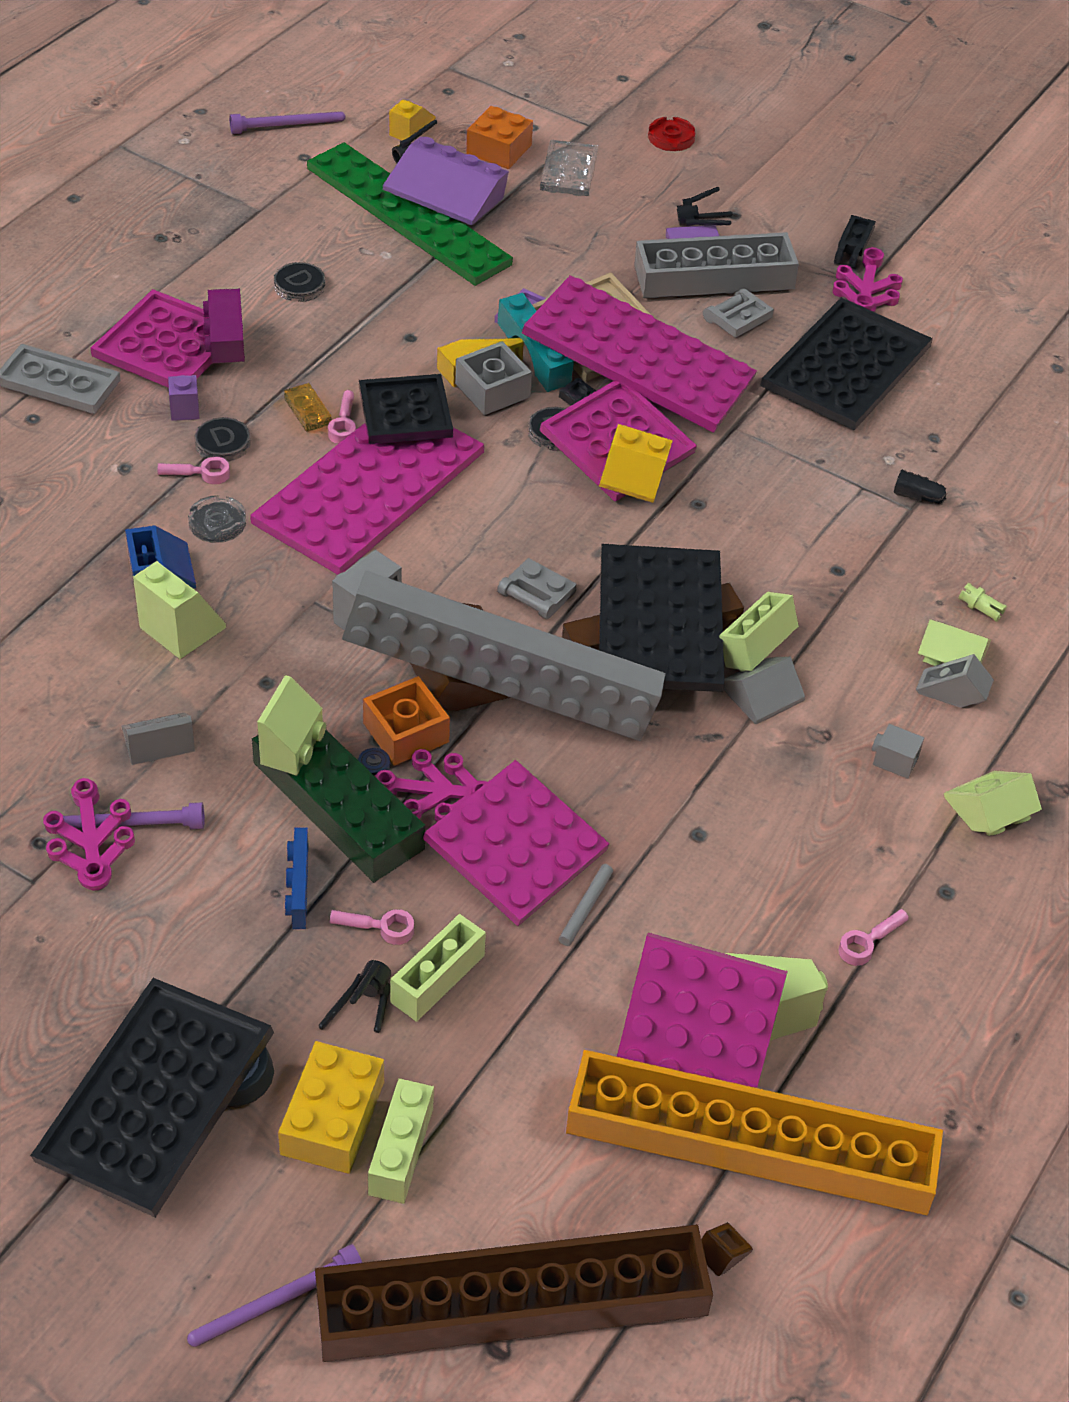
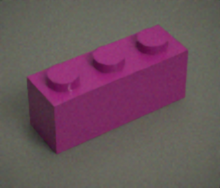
[203,288,245,363]

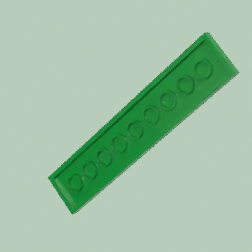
[307,142,513,286]

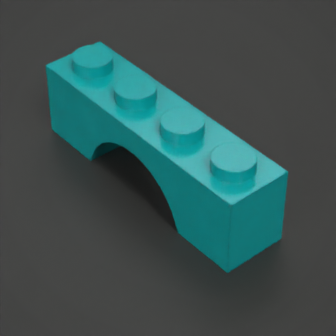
[497,292,574,392]

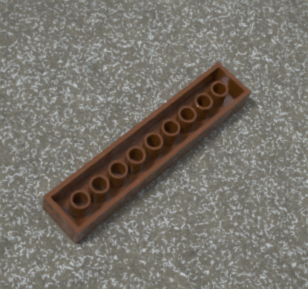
[315,1224,713,1362]

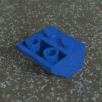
[125,525,196,589]

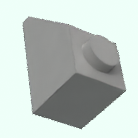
[916,654,994,708]

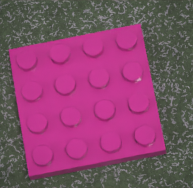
[90,289,212,388]
[540,380,697,502]
[423,760,610,926]
[617,933,788,1088]

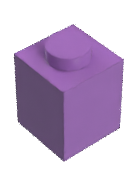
[168,375,200,421]

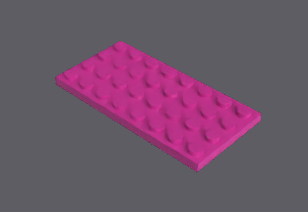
[522,275,757,433]
[250,423,484,575]

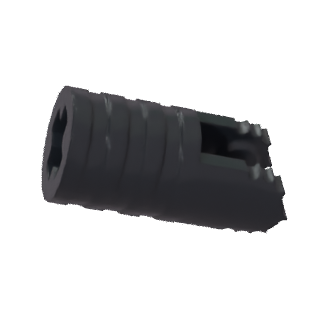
[894,469,947,505]

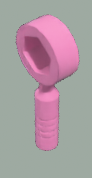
[328,390,356,444]
[158,457,230,484]
[838,909,908,966]
[330,910,414,945]

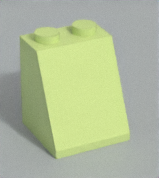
[133,561,226,659]
[725,953,828,1041]

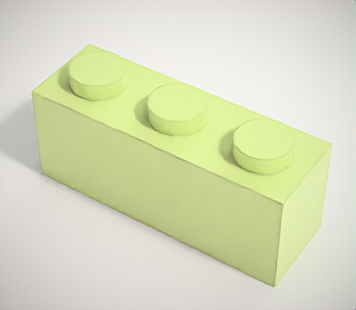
[719,592,799,671]
[390,914,486,1022]
[368,1078,434,1204]

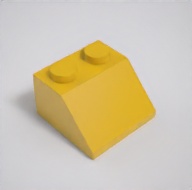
[599,424,673,503]

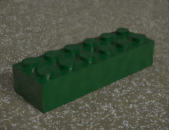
[252,730,426,883]

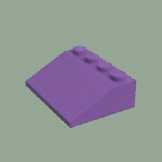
[382,137,509,225]

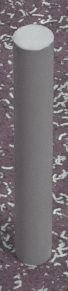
[559,864,613,946]

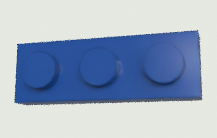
[285,827,309,929]

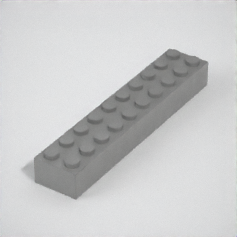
[342,570,665,741]

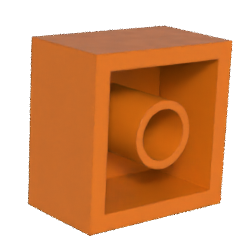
[466,106,533,169]
[363,676,450,766]

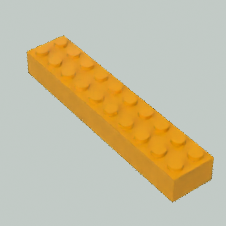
[566,1050,943,1216]

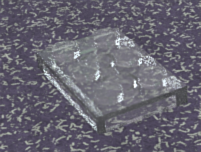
[540,140,599,196]

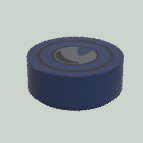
[358,748,390,776]

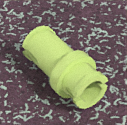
[959,583,1007,622]

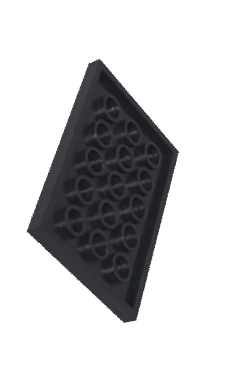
[761,297,933,430]
[599,544,724,692]
[30,978,274,1218]

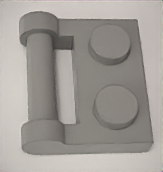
[703,289,774,338]
[497,558,576,619]

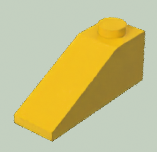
[437,338,524,387]

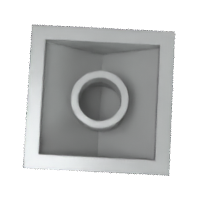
[723,656,805,725]
[122,712,195,765]

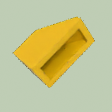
[389,99,436,140]

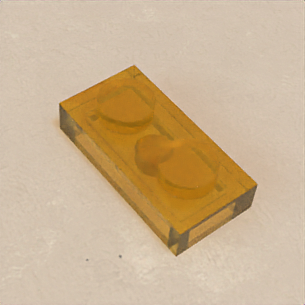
[284,383,332,432]

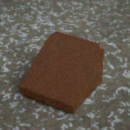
[701,1222,753,1276]

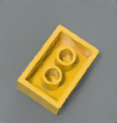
[278,1041,384,1174]

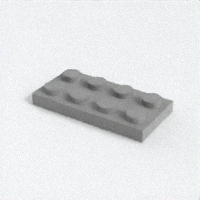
[0,344,121,414]

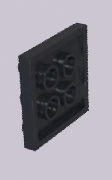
[359,374,453,444]

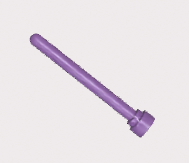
[229,112,346,134]
[49,802,205,829]
[187,1244,362,1347]

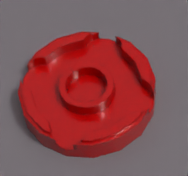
[648,117,696,151]

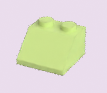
[918,619,991,666]
[257,675,326,776]
[944,771,1042,836]

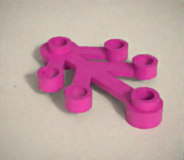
[832,247,903,312]
[375,749,487,822]
[43,778,135,891]

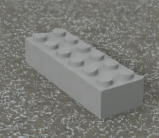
[634,232,799,298]

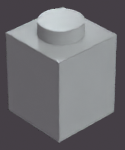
[871,724,925,779]

